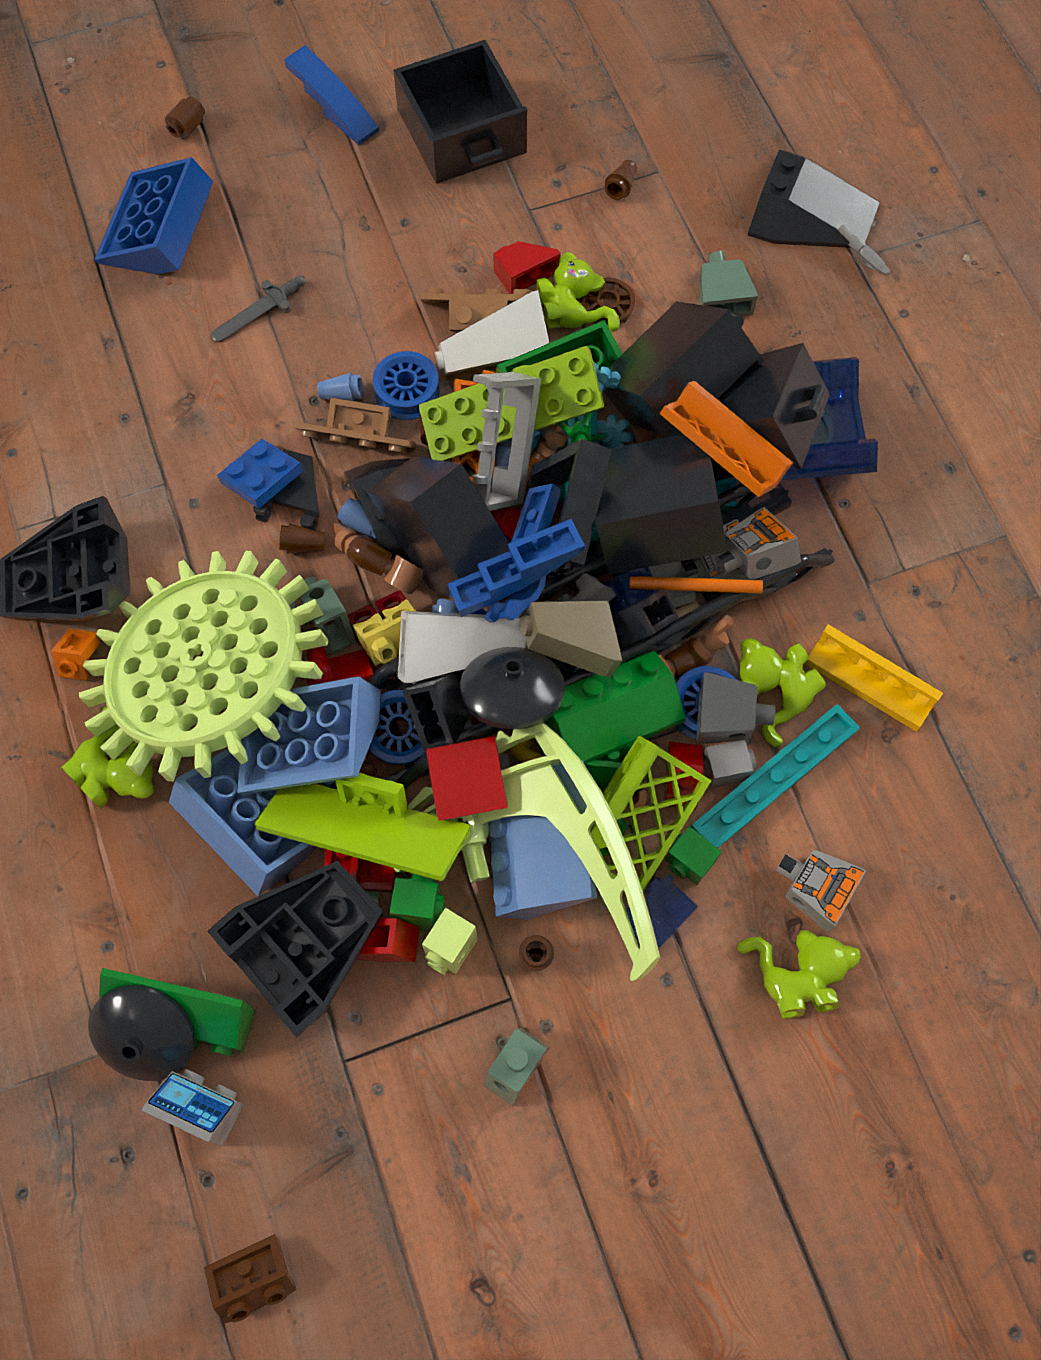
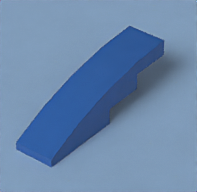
[284,45,379,145]
[447,519,585,617]

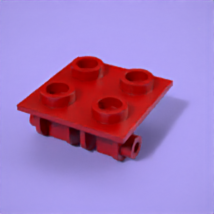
[306,646,373,686]

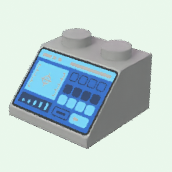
[141,1069,244,1146]

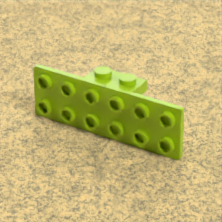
[419,346,604,461]
[255,772,471,881]

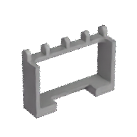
[472,372,541,511]

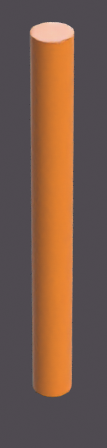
[630,576,763,594]

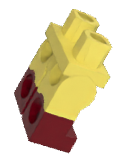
[347,590,416,666]

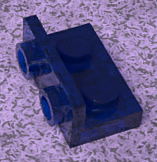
[626,874,698,950]

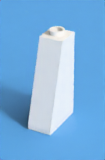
[435,291,549,376]
[398,611,527,683]

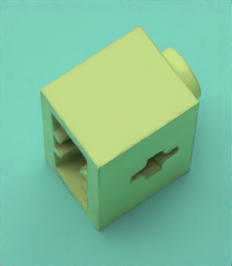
[422,908,478,975]

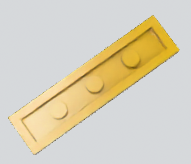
[804,624,943,732]

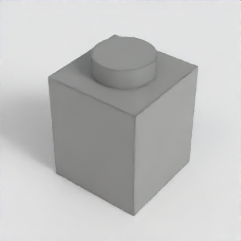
[703,739,756,788]

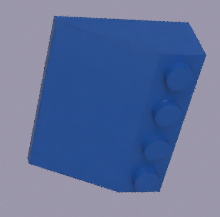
[94,157,213,274]

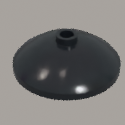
[460,647,565,729]
[88,985,196,1081]

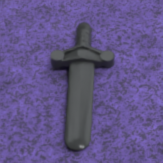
[211,275,306,341]

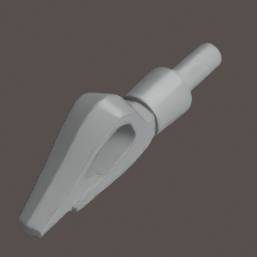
[838,225,890,275]

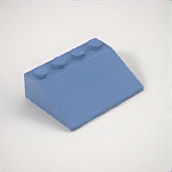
[237,676,381,795]
[169,740,317,896]
[489,760,597,920]

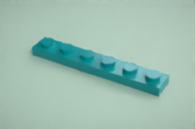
[691,704,860,849]

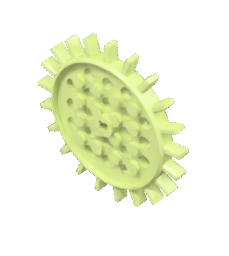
[79,551,328,782]

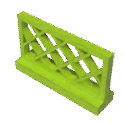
[590,736,711,891]

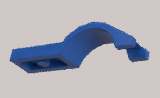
[484,484,561,623]

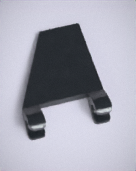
[253,449,319,531]

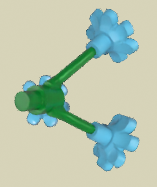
[556,363,633,449]

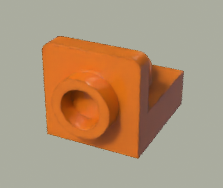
[51,628,101,680]

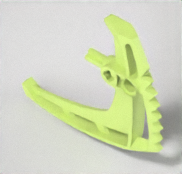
[394,722,660,981]

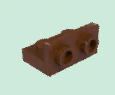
[204,1234,296,1323]

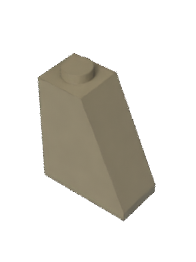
[520,601,622,677]

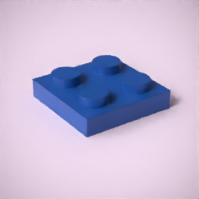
[217,439,304,509]

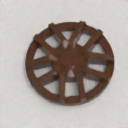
[581,277,635,325]

